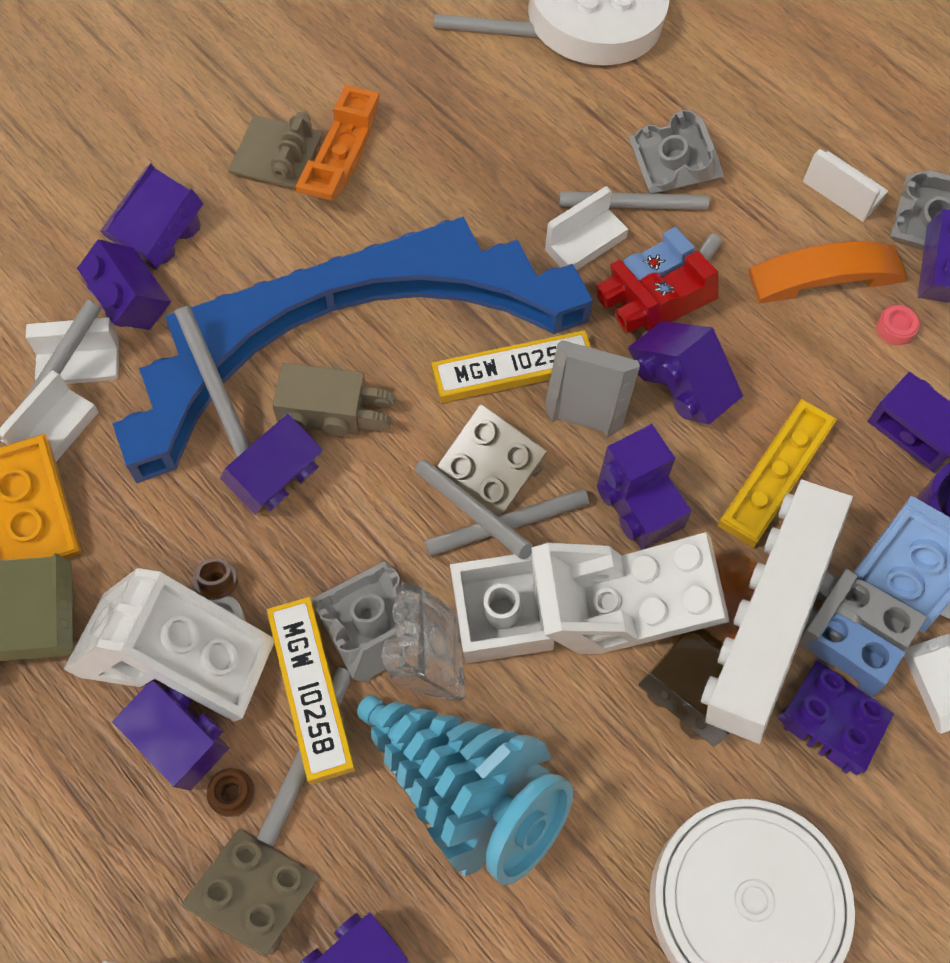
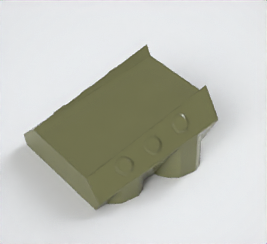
[0,553,74,661]

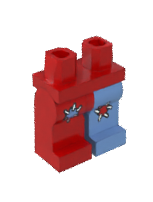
[596,226,718,334]

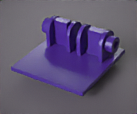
[778,660,894,776]

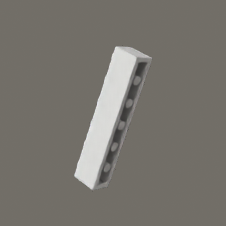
[701,479,853,744]

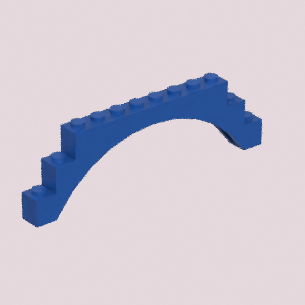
[112,216,593,483]

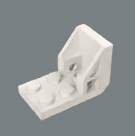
[531,532,730,654]
[64,568,274,722]

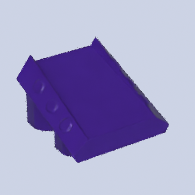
[100,163,203,270]

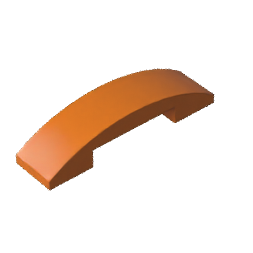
[295,85,380,201]
[749,241,908,304]

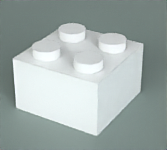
[450,553,554,664]

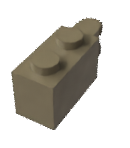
[273,363,396,436]

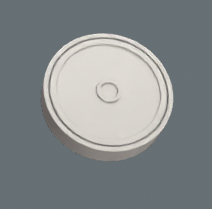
[528,0,669,65]
[650,799,855,963]

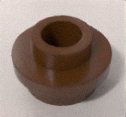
[193,558,238,600]
[206,768,255,817]

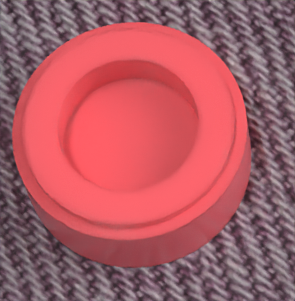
[876,305,920,345]

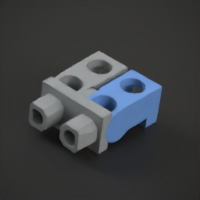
[798,569,927,697]

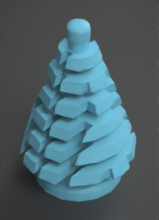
[357,695,574,885]

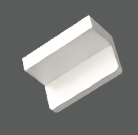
[803,149,888,222]
[545,186,628,270]
[26,317,119,384]
[0,370,99,462]

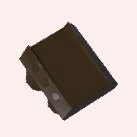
[638,629,730,747]

